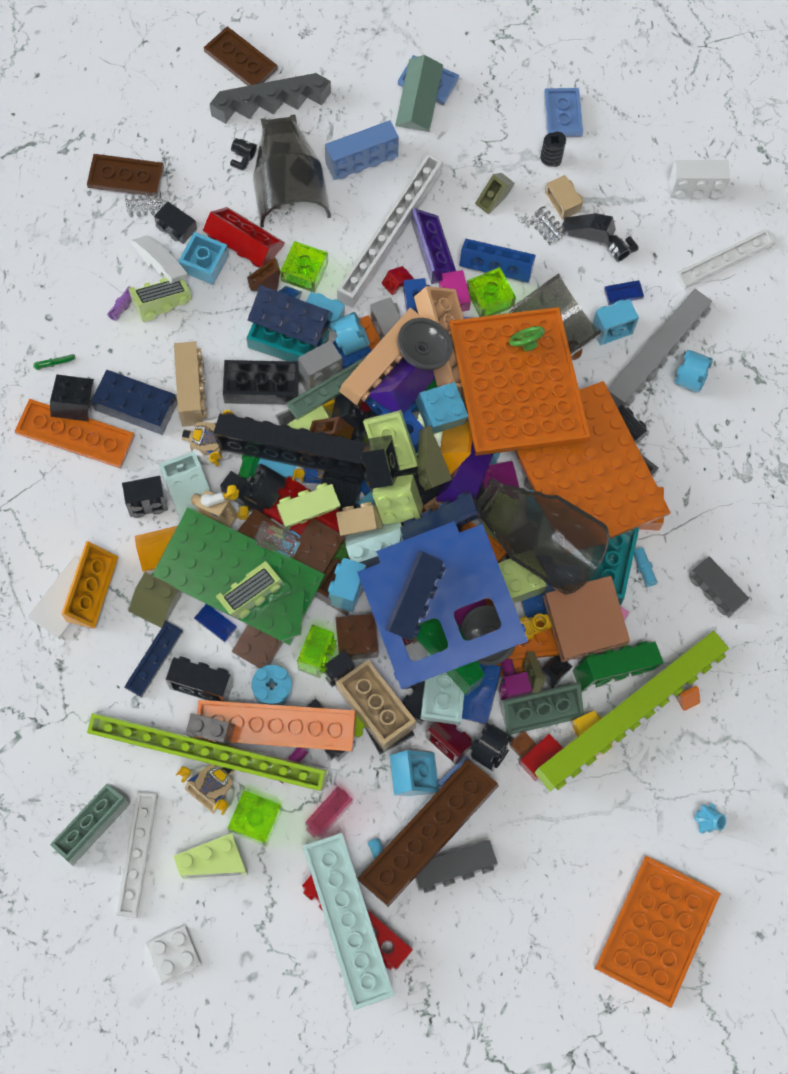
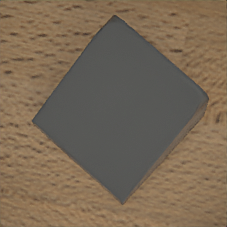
[275,409,296,426]

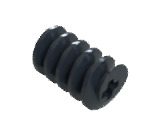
[540,131,566,167]

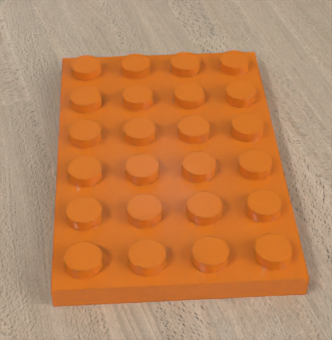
[594,856,721,1008]

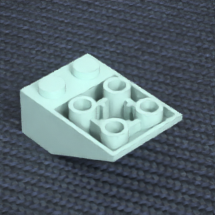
[159,451,211,520]

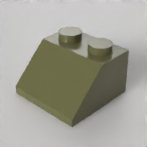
[128,572,182,628]

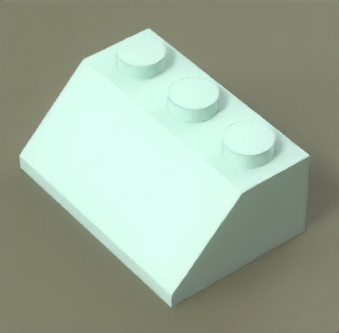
[345,522,403,567]

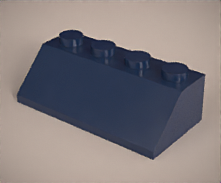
[400,492,484,541]
[385,550,446,641]

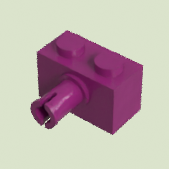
[498,659,532,700]

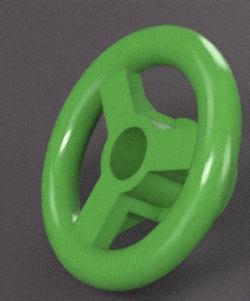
[509,326,545,351]

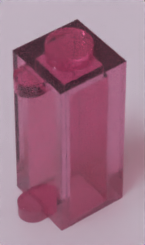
[305,786,353,839]

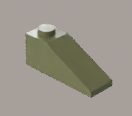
[417,425,452,491]

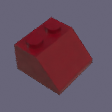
[426,722,473,765]

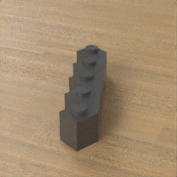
[210,73,331,124]

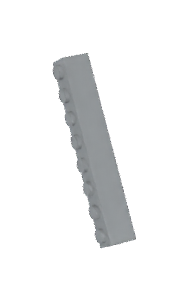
[608,288,712,407]

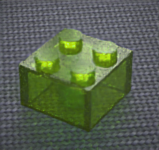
[280,241,328,293]
[467,267,516,317]
[297,624,337,678]
[228,790,282,847]

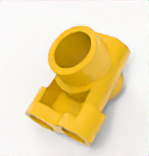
[519,614,552,640]

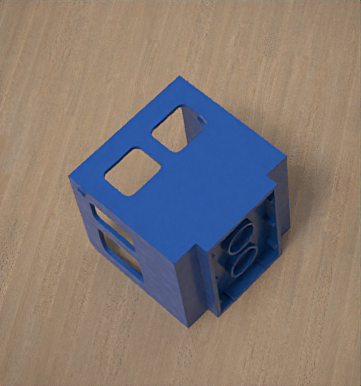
[357,521,528,690]

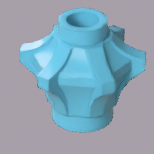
[695,803,726,834]

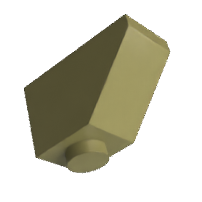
[475,173,515,214]

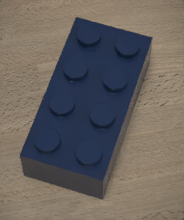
[247,285,333,347]
[91,369,178,435]

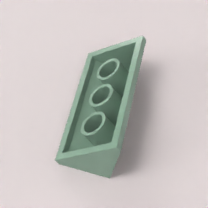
[395,55,443,132]
[500,682,584,735]
[50,784,130,866]

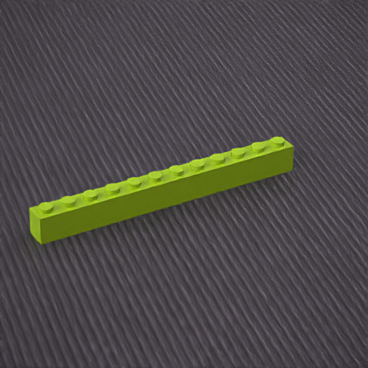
[535,631,729,792]
[87,713,329,791]

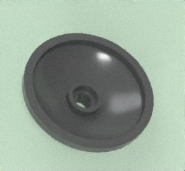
[397,318,453,370]
[460,605,516,665]

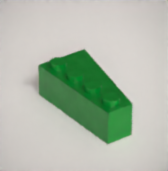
[416,618,485,695]
[573,641,664,692]

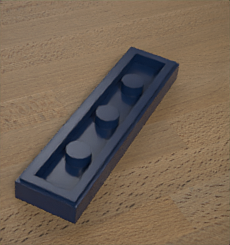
[124,621,183,698]

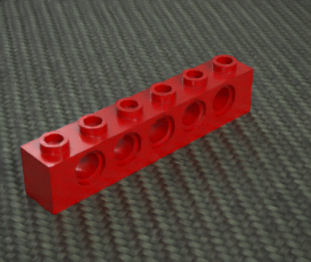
[302,875,413,971]

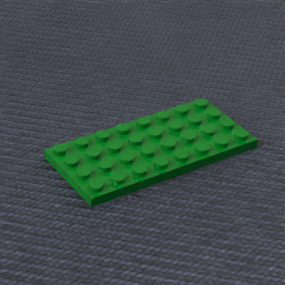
[152,507,326,645]

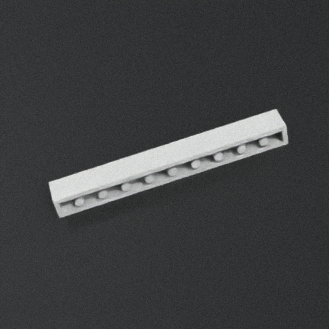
[337,153,443,308]

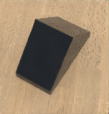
[541,656,573,688]

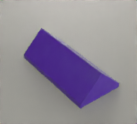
[412,208,456,284]
[369,358,435,414]
[436,442,494,503]

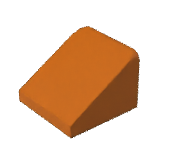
[677,686,700,711]

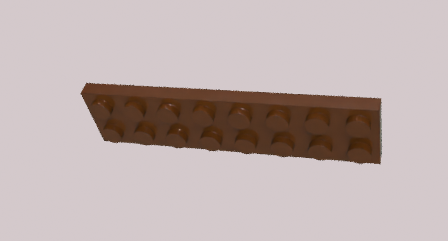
[231,518,346,668]
[357,759,499,907]

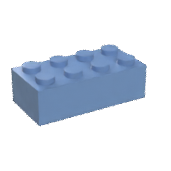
[325,120,399,180]

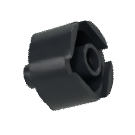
[243,463,286,509]
[470,723,514,772]

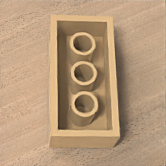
[174,341,207,427]
[336,660,416,751]

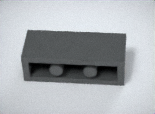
[689,556,750,618]

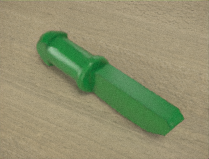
[33,354,75,370]

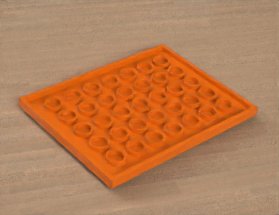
[449,307,590,456]
[515,381,671,556]

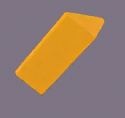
[440,419,472,475]
[135,526,177,572]
[62,541,118,629]

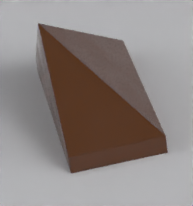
[247,258,280,291]

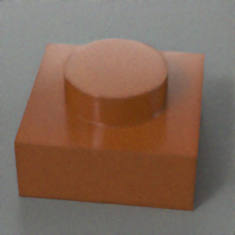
[509,731,537,759]

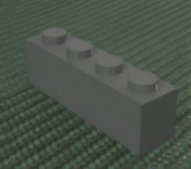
[415,840,498,893]

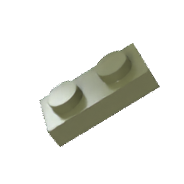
[523,652,545,693]

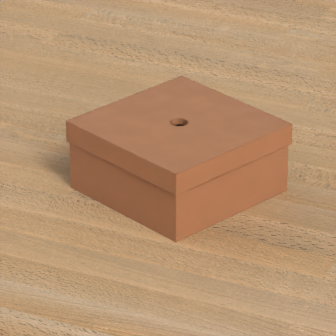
[542,576,630,663]

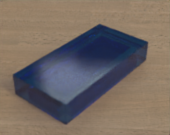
[604,280,644,305]
[194,604,237,643]

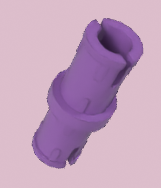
[107,286,132,321]

